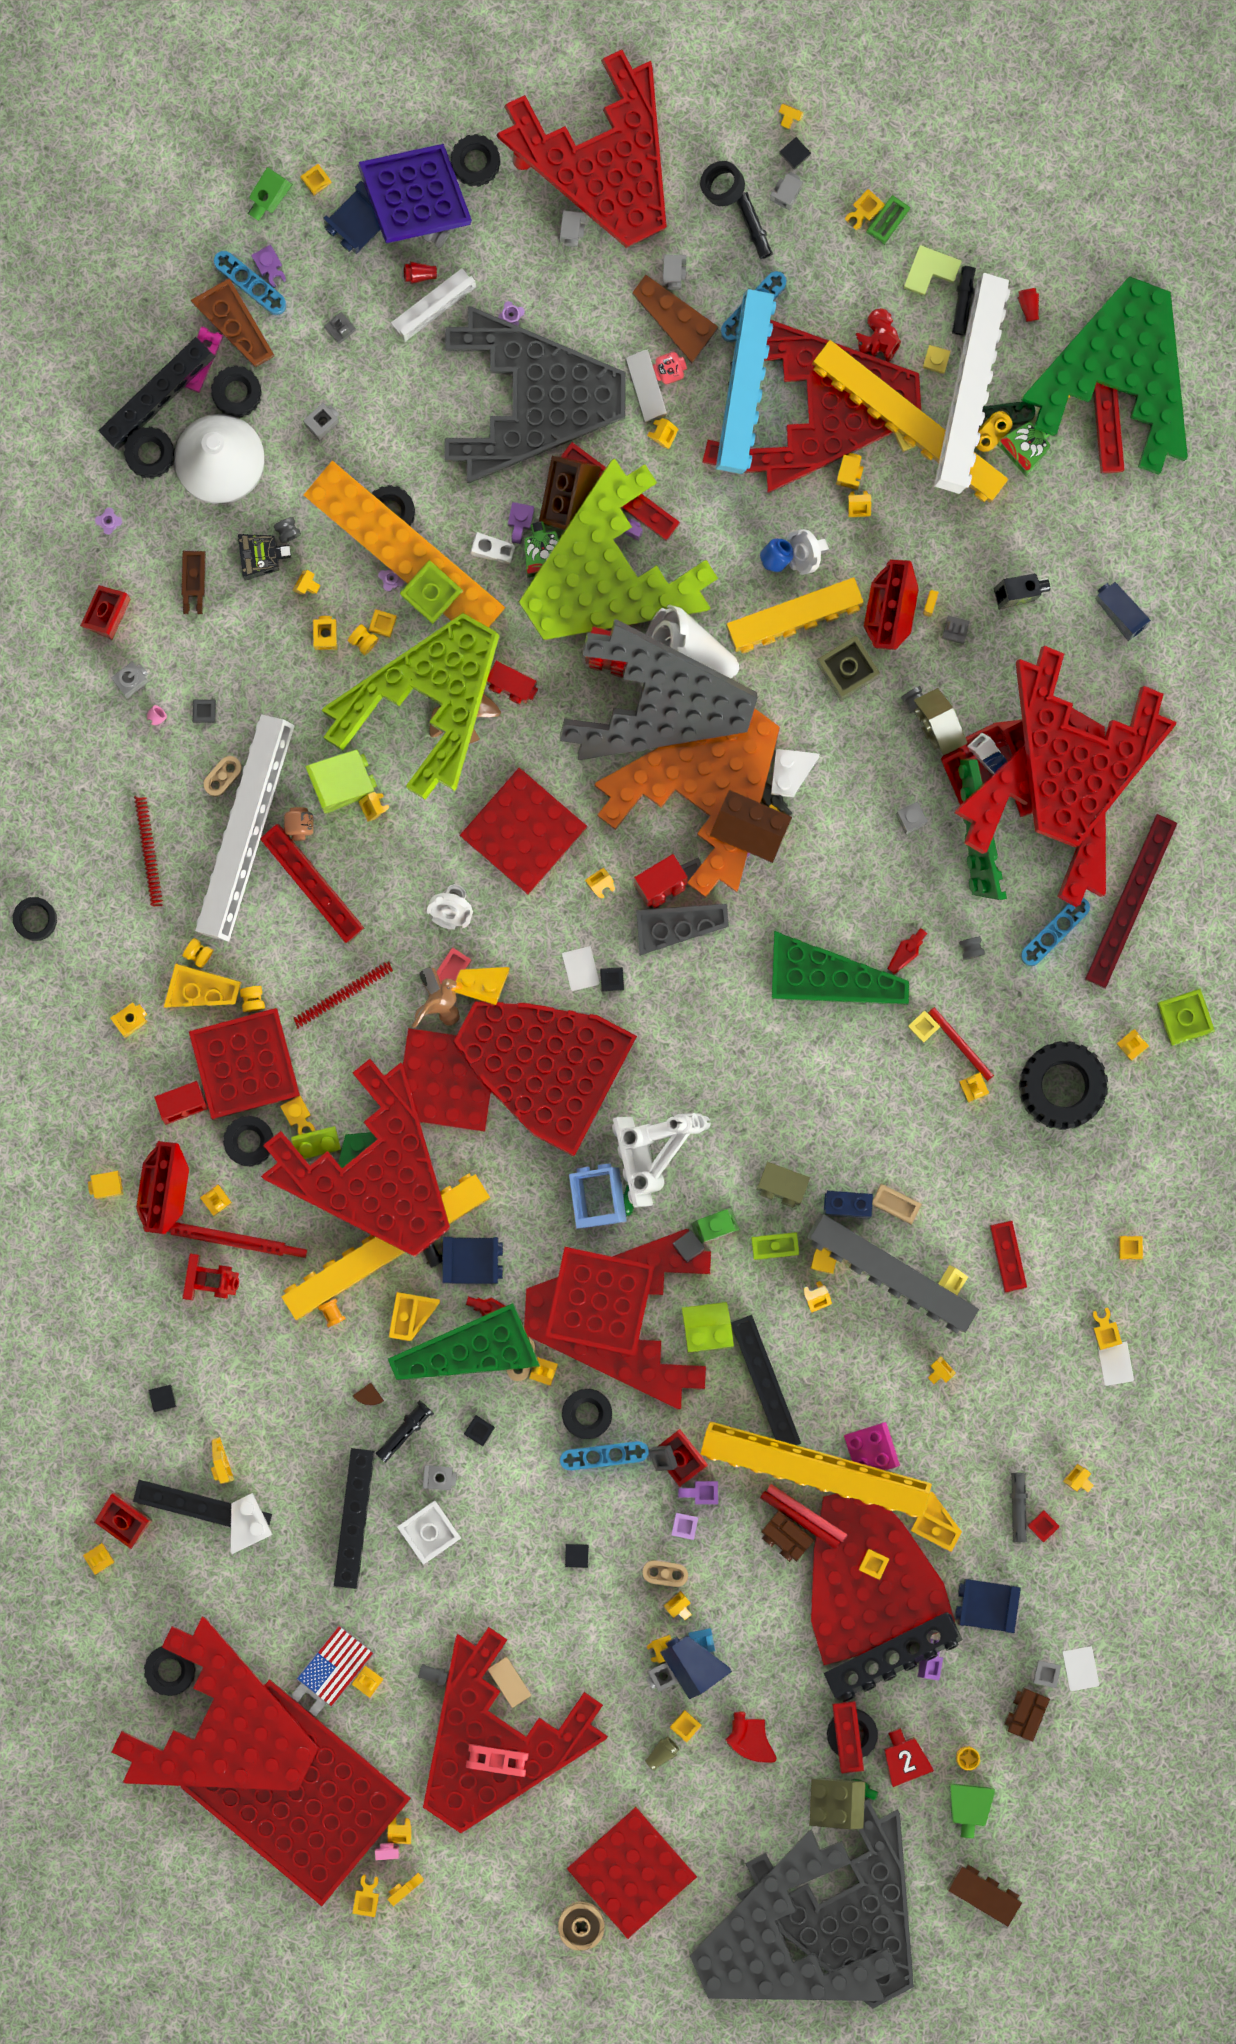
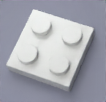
[397,1501,461,1565]

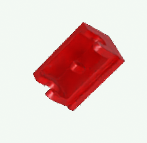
[154,1081,208,1125]

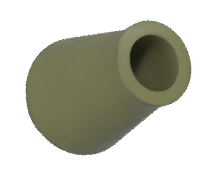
[645,1737,679,1770]

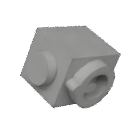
[111,661,148,699]

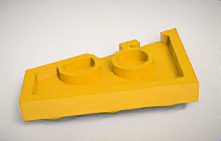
[163,963,242,1008]
[211,1437,234,1484]

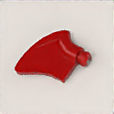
[725,1711,777,1763]

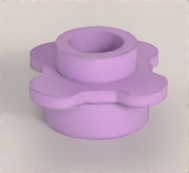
[498,301,525,326]
[95,507,122,535]
[378,569,405,591]

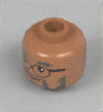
[284,807,314,841]

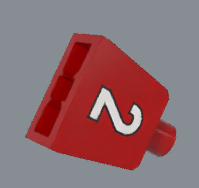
[884,1728,934,1787]

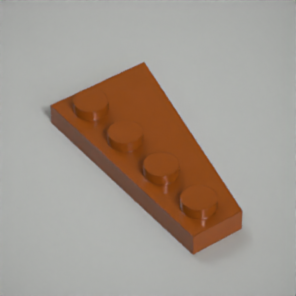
[632,275,718,364]
[191,278,275,367]

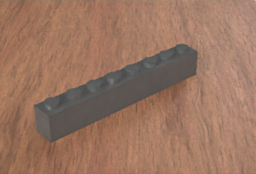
[806,1214,979,1334]

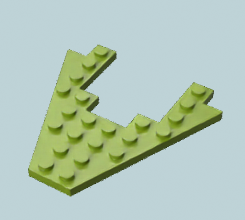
[321,613,499,800]

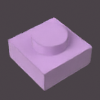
[671,1513,699,1540]

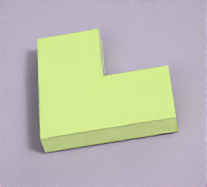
[904,245,962,296]

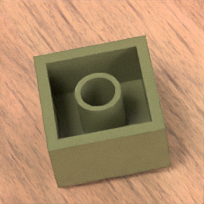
[817,635,880,701]
[914,688,967,756]
[756,1161,810,1208]
[809,1778,865,1830]

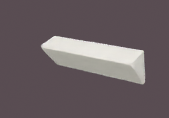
[626,349,667,422]

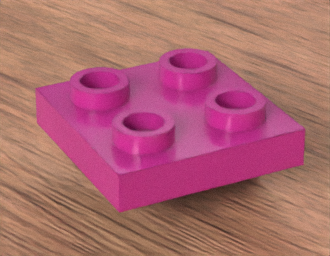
[844,1422,900,1471]

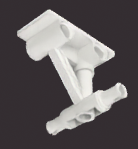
[612,1113,711,1208]

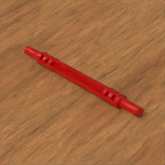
[167,1222,308,1258]

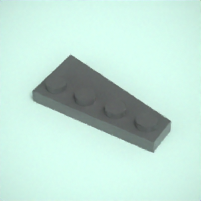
[636,903,729,956]

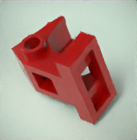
[182,1253,239,1301]

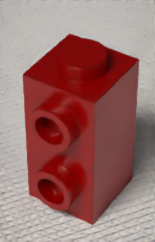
[486,660,538,705]

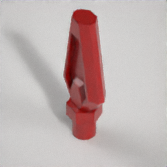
[887,928,928,975]
[465,1296,505,1316]

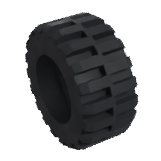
[1019,1041,1108,1130]

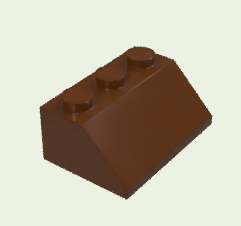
[539,455,601,530]
[710,790,792,863]

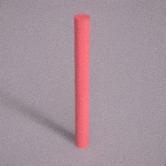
[767,1484,848,1542]

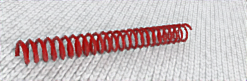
[134,796,163,906]
[293,961,393,1029]

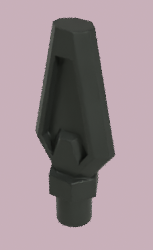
[761,782,793,816]

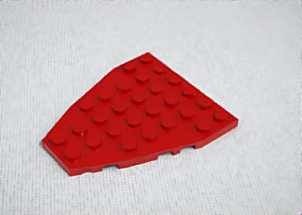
[453,1001,637,1157]
[811,1493,956,1665]

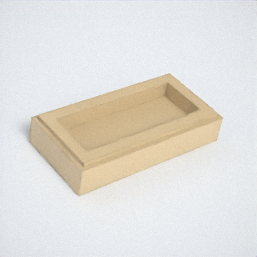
[872,1184,922,1225]
[488,1656,532,1708]

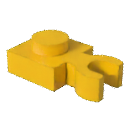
[845,189,885,230]
[280,1096,315,1135]
[1092,1308,1122,1350]
[387,1872,424,1906]
[352,1874,379,1917]

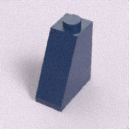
[1095,582,1151,641]
[660,1636,732,1699]

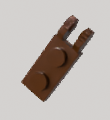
[181,551,206,614]

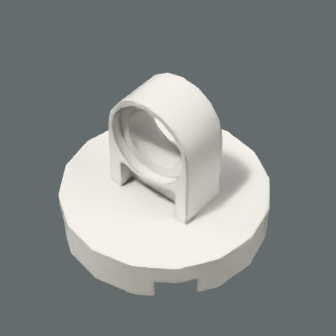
[786,529,830,575]
[427,884,473,930]

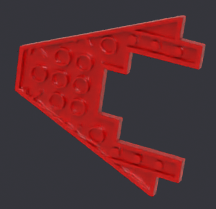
[954,708,1106,907]

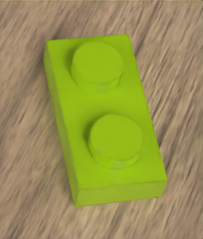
[291,1126,341,1159]
[751,1232,799,1260]

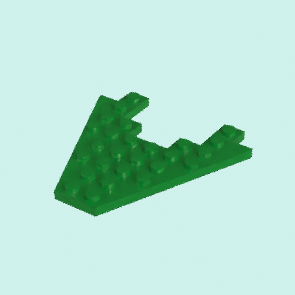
[1021,276,1188,475]

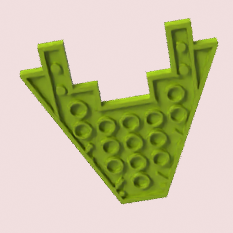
[518,458,718,640]

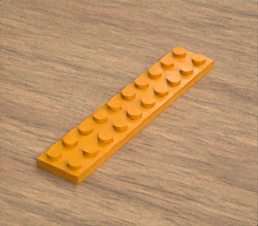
[303,460,506,627]

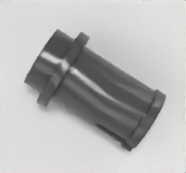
[418,1664,449,1687]

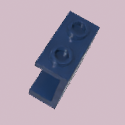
[323,181,381,254]
[823,1190,873,1220]
[443,1237,503,1284]
[955,1579,1021,1633]

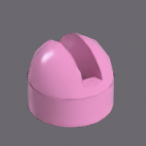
[147,705,167,725]

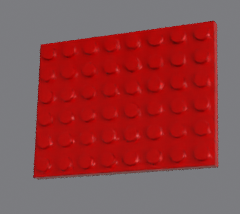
[180,1679,411,1906]

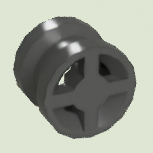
[273,517,301,543]
[901,686,923,713]
[959,936,985,960]

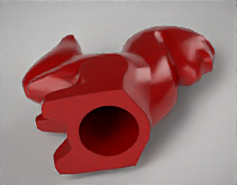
[856,308,901,362]

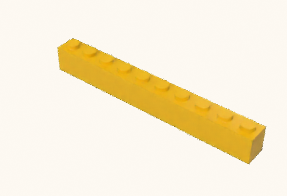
[812,340,1009,502]
[281,1173,491,1320]
[700,1421,932,1517]

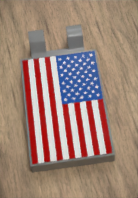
[291,1624,375,1716]

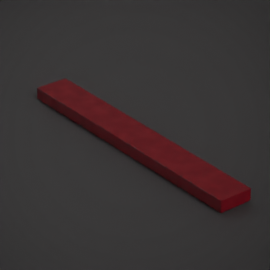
[1085,814,1177,989]

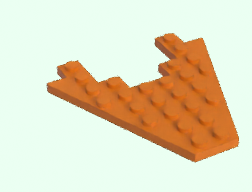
[594,708,780,898]

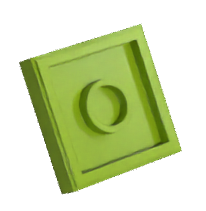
[399,560,463,624]
[1157,988,1215,1046]

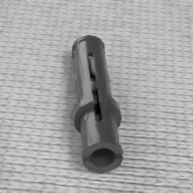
[1010,1472,1028,1542]

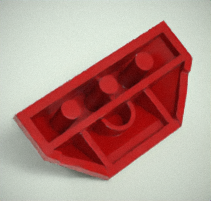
[863,559,919,650]
[136,1141,189,1234]

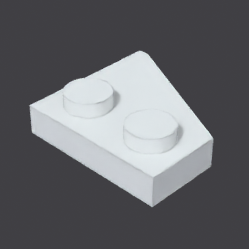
[771,749,820,797]
[231,1493,273,1554]

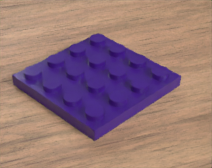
[358,144,472,243]

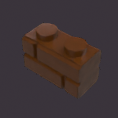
[761,1511,814,1562]
[1004,1687,1050,1742]

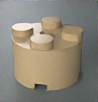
[558,1901,605,1951]

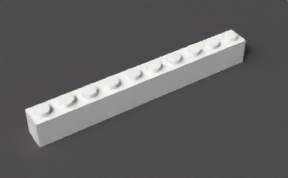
[934,273,1010,494]
[195,715,295,942]

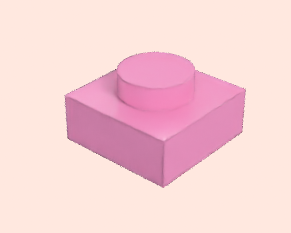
[375,1842,400,1860]

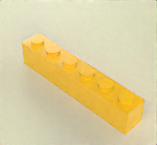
[726,577,864,653]

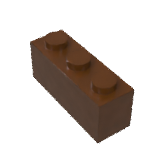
[947,1864,1022,1927]

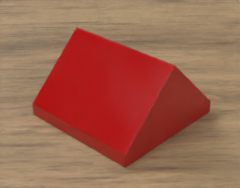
[80,585,131,640]
[657,1429,708,1487]
[94,1493,152,1549]

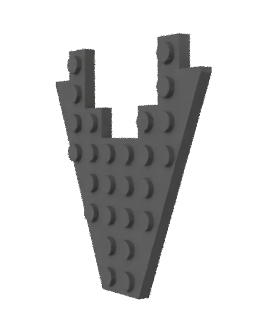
[445,306,626,483]
[560,619,758,760]
[737,1798,914,2009]

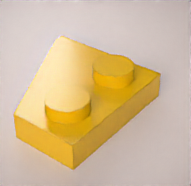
[454,967,510,1005]
[389,1292,440,1341]
[910,1491,962,1552]

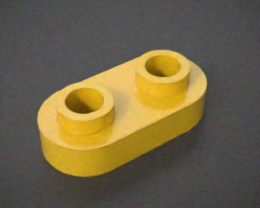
[976,411,1012,452]

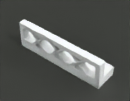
[391,268,476,342]

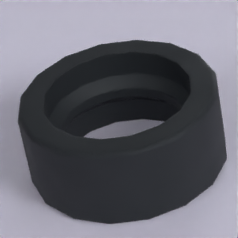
[700,161,745,207]
[12,897,57,941]

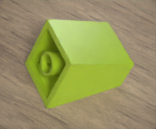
[305,749,377,814]
[682,1302,734,1353]

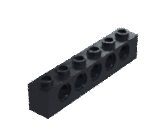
[98,337,216,450]
[334,1448,375,1589]
[824,1612,963,1702]

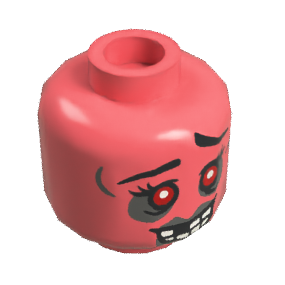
[653,352,687,384]

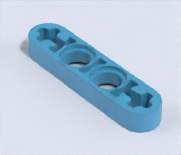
[214,251,286,315]
[721,271,787,342]
[1021,898,1090,966]
[560,1441,649,1471]

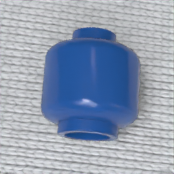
[760,538,794,572]

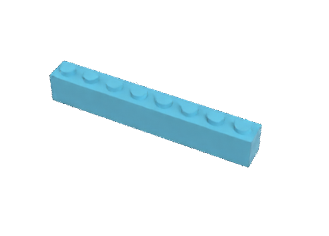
[716,289,776,474]

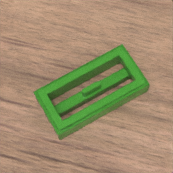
[866,195,911,245]

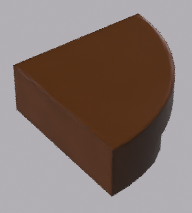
[353,1383,384,1405]

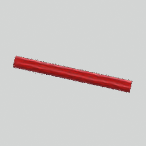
[928,1007,994,1082]
[760,1491,841,1549]

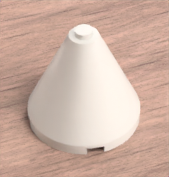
[174,414,265,504]
[640,605,739,687]

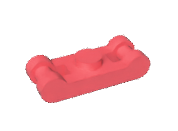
[466,1744,529,1777]

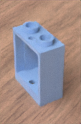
[569,1163,627,1229]

